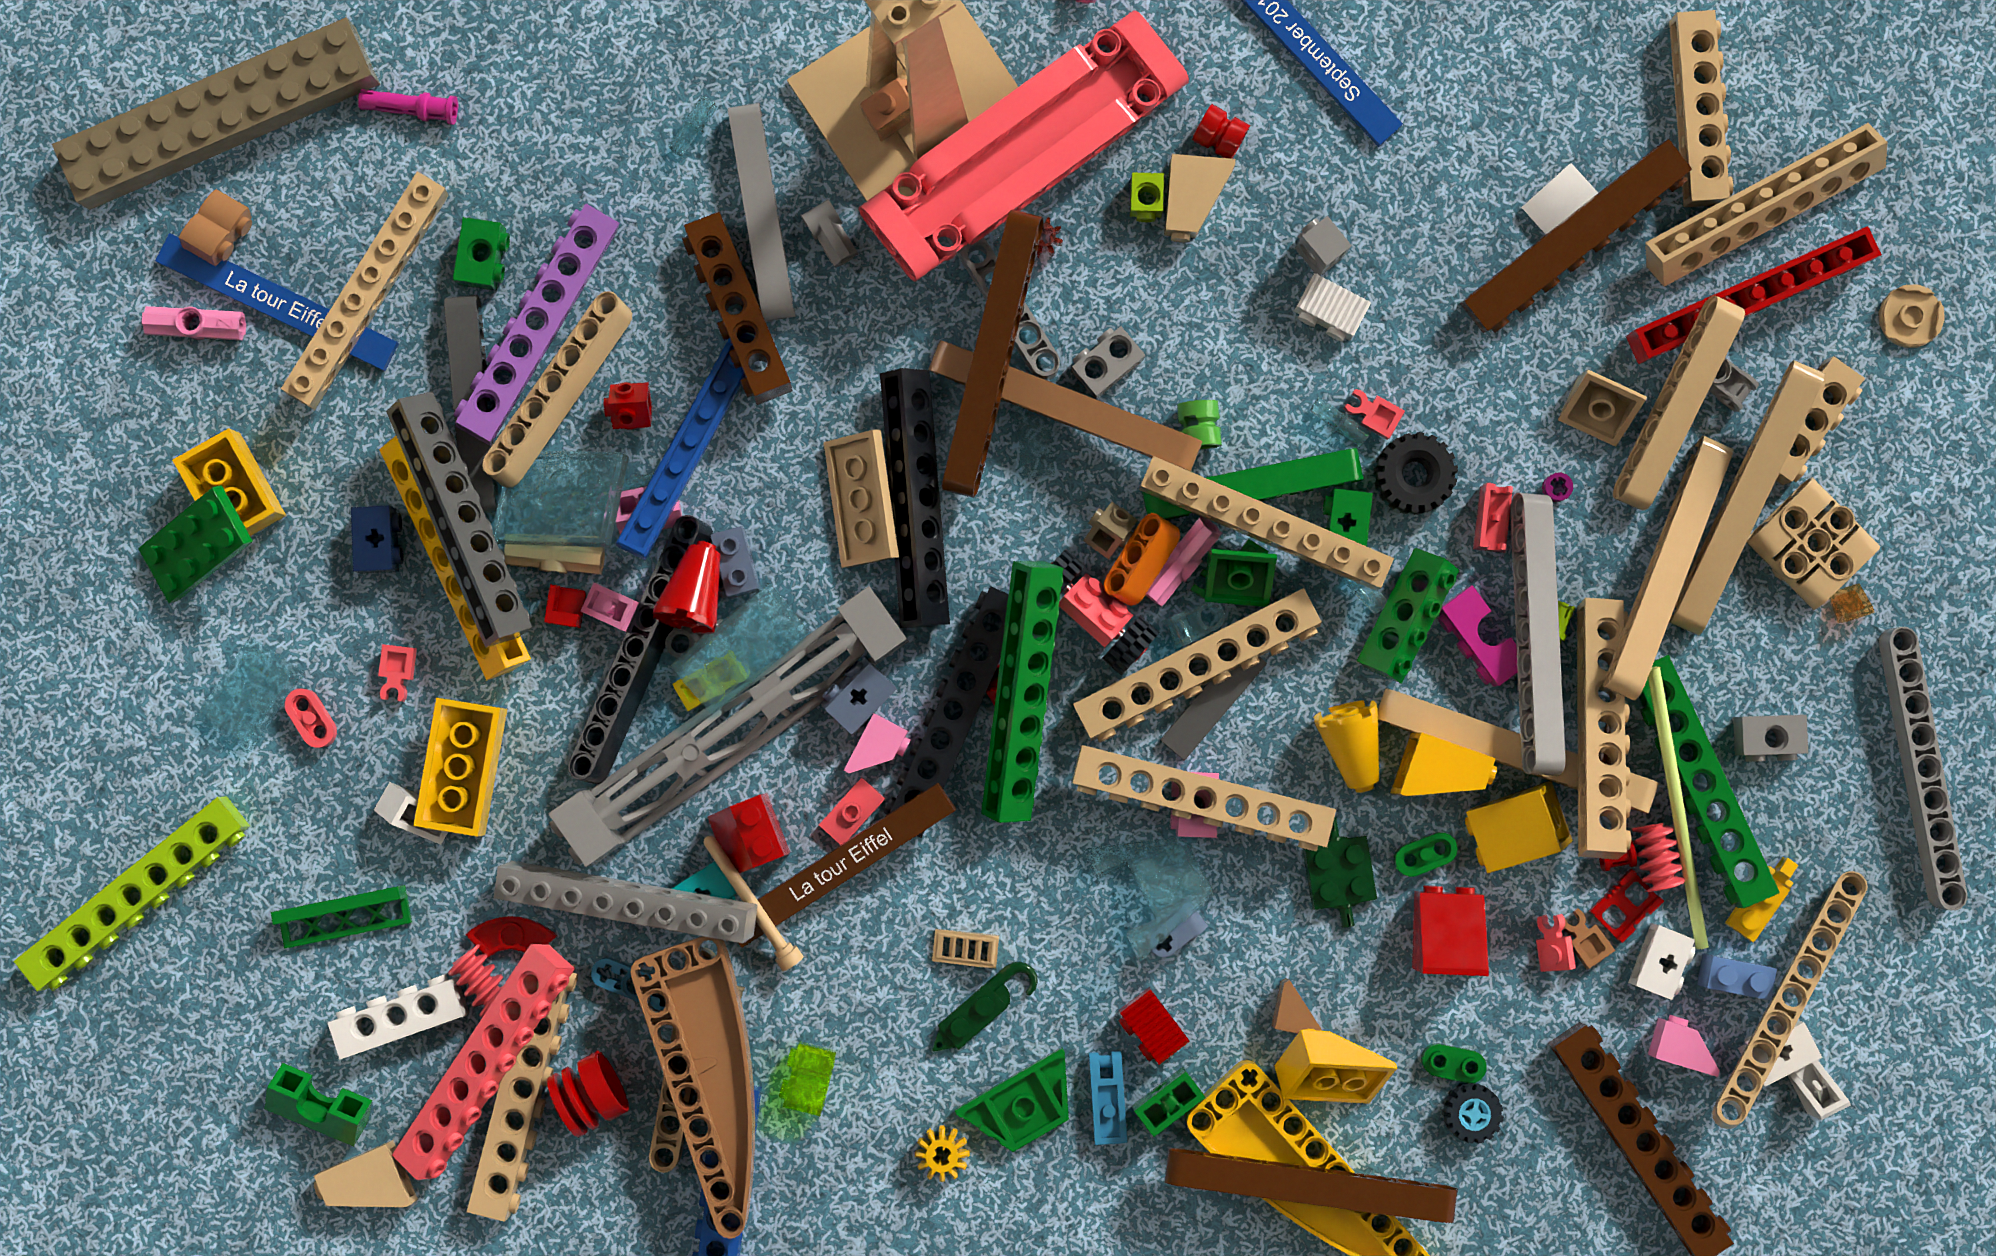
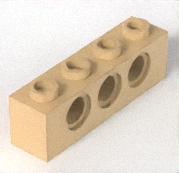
[1776,356,1865,485]

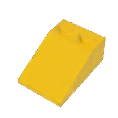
[1274,1029,1397,1104]

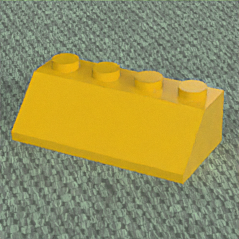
[413,697,508,837]

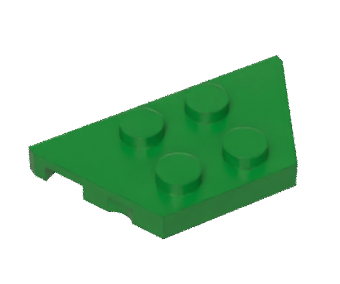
[955,1047,1069,1152]

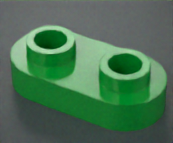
[1394,832,1458,877]
[1421,1043,1487,1083]

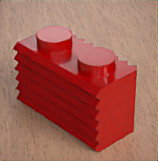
[1118,987,1190,1065]

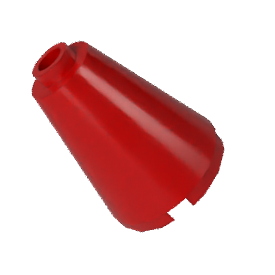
[652,541,720,635]

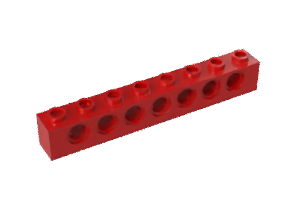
[1625,226,1882,365]

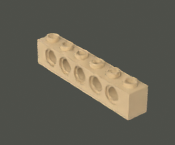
[1669,10,1733,207]

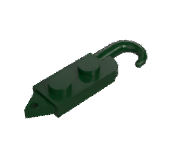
[932,961,1038,1052]

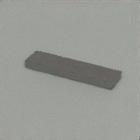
[1160,651,1267,761]

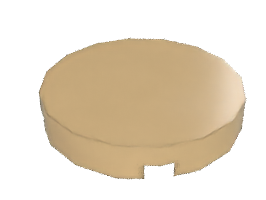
[1879,284,1945,348]

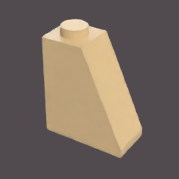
[1164,154,1236,243]
[314,1140,418,1207]

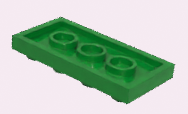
[138,485,253,603]

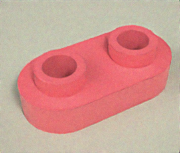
[285,689,337,748]

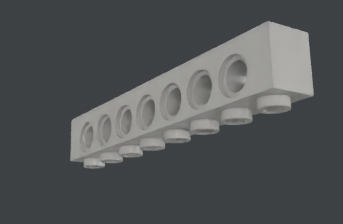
[494,861,758,943]

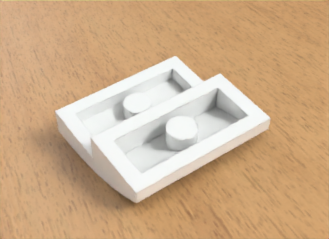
[1521,163,1598,234]

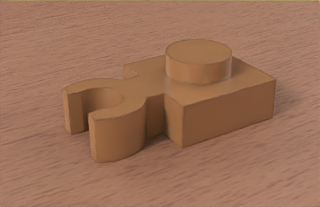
[1563,908,1615,970]

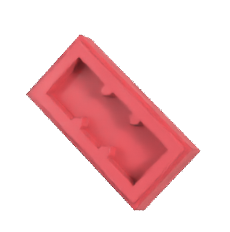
[819,777,886,845]

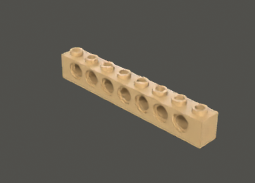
[1645,123,1888,287]
[281,171,449,410]
[1139,456,1394,591]
[1073,588,1322,743]
[1577,597,1631,859]
[1071,745,1336,852]
[467,963,578,1222]

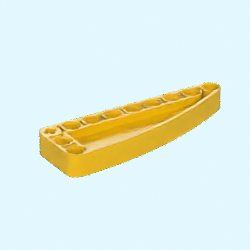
[1185,1060,1430,1256]

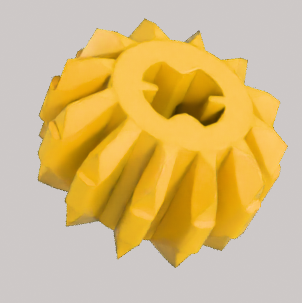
[915,1125,970,1182]

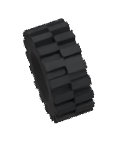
[1373,432,1458,515]

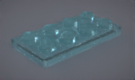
[670,583,811,715]

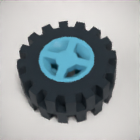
[1442,1083,1504,1144]

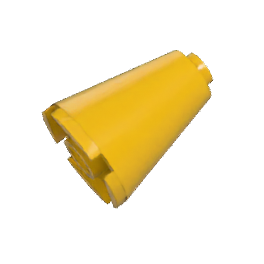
[1313,700,1379,793]

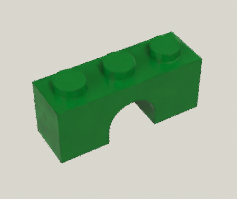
[264,1063,372,1147]

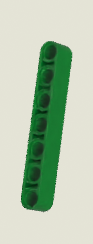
[1142,448,1364,520]

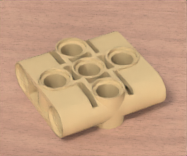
[1747,477,1880,610]

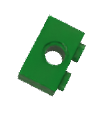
[453,217,510,291]

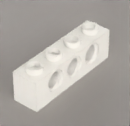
[328,974,469,1059]

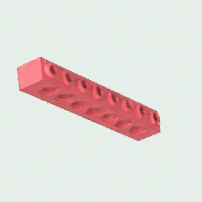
[392,944,575,1180]

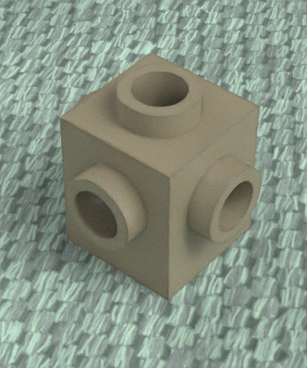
[1083,501,1138,559]

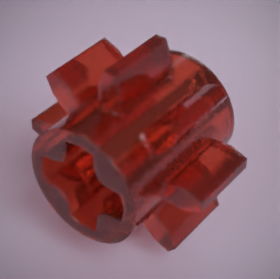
[1037,217,1063,258]

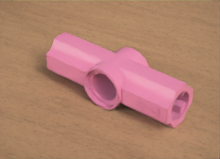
[142,306,246,341]

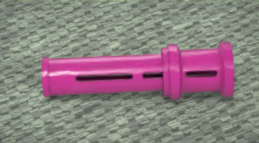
[358,89,459,125]

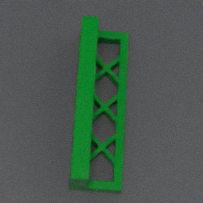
[271,885,412,949]

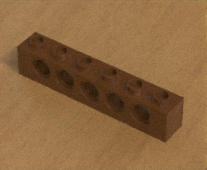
[682,212,793,405]

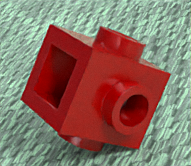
[603,382,653,430]

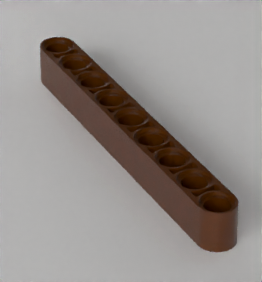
[942,210,1044,498]
[1164,1148,1458,1223]

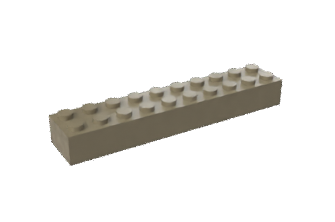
[52,17,380,210]

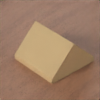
[1558,370,1647,447]

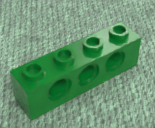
[1357,548,1460,684]

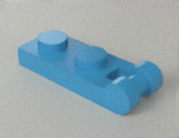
[1089,1051,1127,1145]

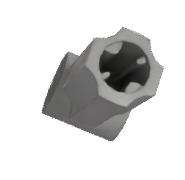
[801,200,858,268]

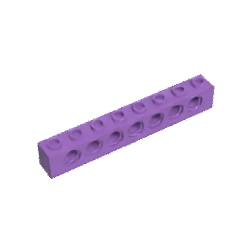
[453,204,619,446]

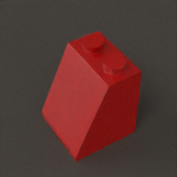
[707,793,790,873]
[1412,885,1489,976]

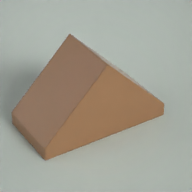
[1271,978,1322,1034]

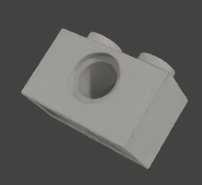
[1295,216,1352,276]
[1733,715,1808,762]

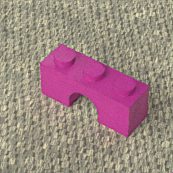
[1437,585,1518,687]

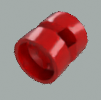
[1192,104,1251,159]

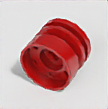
[547,1050,629,1138]

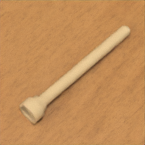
[704,836,804,971]

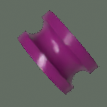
[1542,472,1573,502]

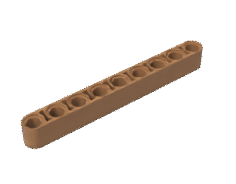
[928,340,1202,472]

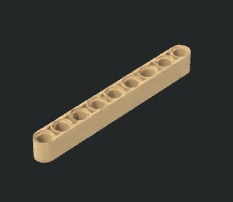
[1669,360,1825,635]
[1603,435,1733,700]
[1378,688,1659,814]
[1712,871,1868,1129]

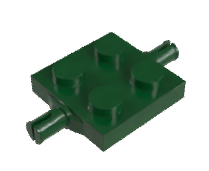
[1302,817,1377,928]

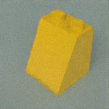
[1390,732,1497,796]
[1465,781,1573,874]

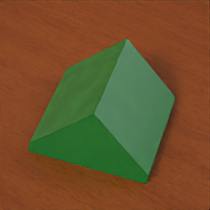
[1204,549,1277,607]

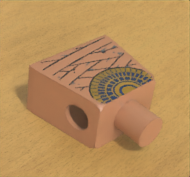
[860,78,911,142]

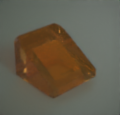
[1830,583,1875,623]

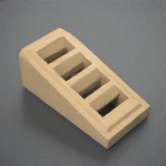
[932,929,999,969]

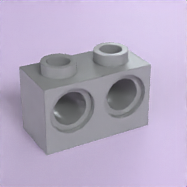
[1071,326,1146,399]

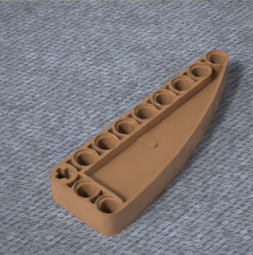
[630,936,755,1239]

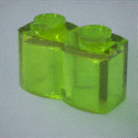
[779,1041,837,1116]

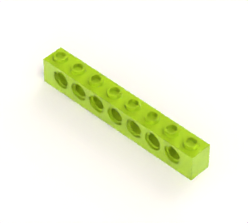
[13,796,250,992]

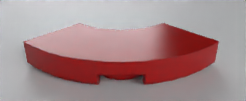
[465,916,557,958]

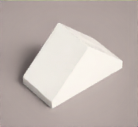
[1788,1060,1851,1120]

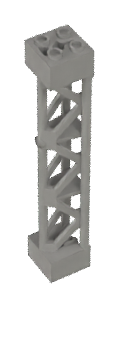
[548,586,909,867]

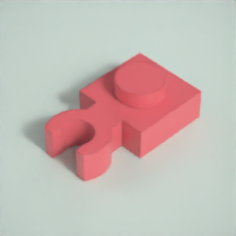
[1343,389,1405,440]
[378,644,417,702]
[1536,914,1576,972]

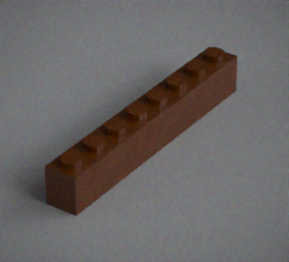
[1459,139,1692,333]

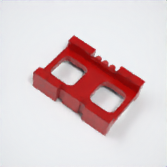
[1589,869,1664,943]

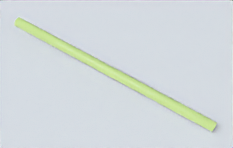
[1648,667,1709,949]

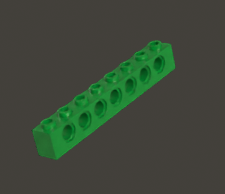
[981,561,1064,823]
[1639,655,1780,909]

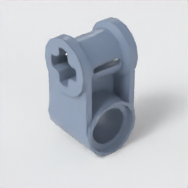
[1146,900,1208,957]

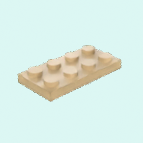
[824,430,899,568]

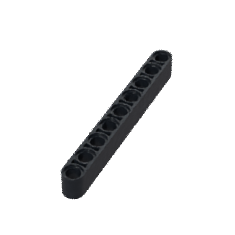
[568,515,713,784]

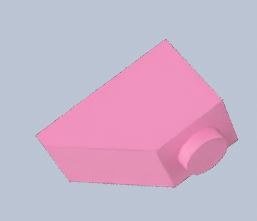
[844,713,911,773]
[1648,1015,1720,1077]

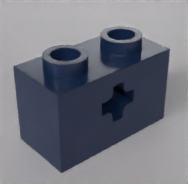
[351,505,404,574]

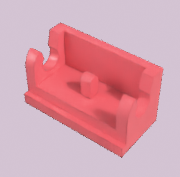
[1473,483,1513,553]

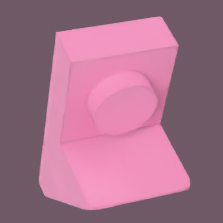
[581,582,640,632]

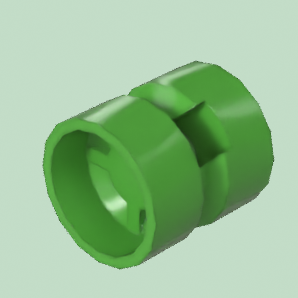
[1177,400,1222,449]

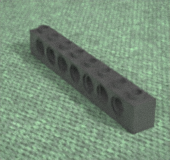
[386,391,532,648]

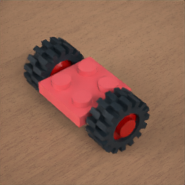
[1051,549,1160,675]

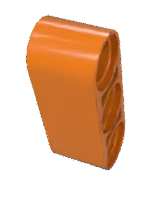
[1104,513,1180,606]

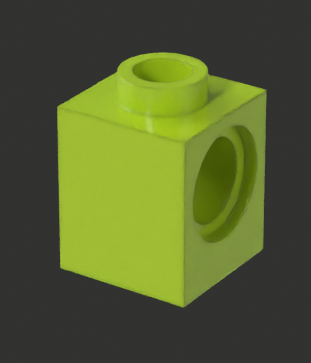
[1130,172,1164,223]

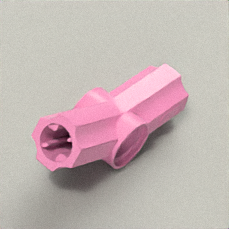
[1146,516,1222,607]

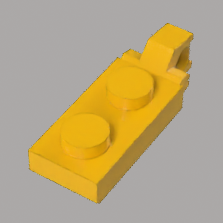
[1725,857,1798,943]

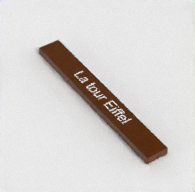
[738,782,956,948]

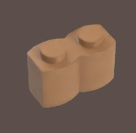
[179,189,252,266]

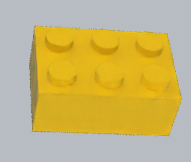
[172,428,286,536]

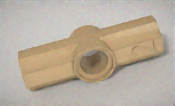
[504,537,605,575]

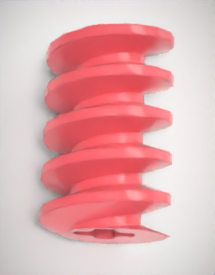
[1631,823,1685,892]
[448,944,503,1018]

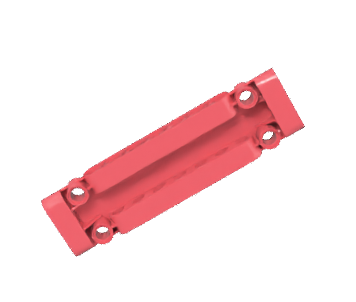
[859,10,1189,282]

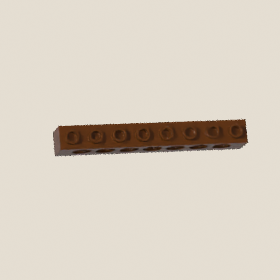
[1548,1022,1734,1256]

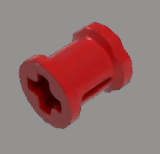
[1599,839,1637,872]

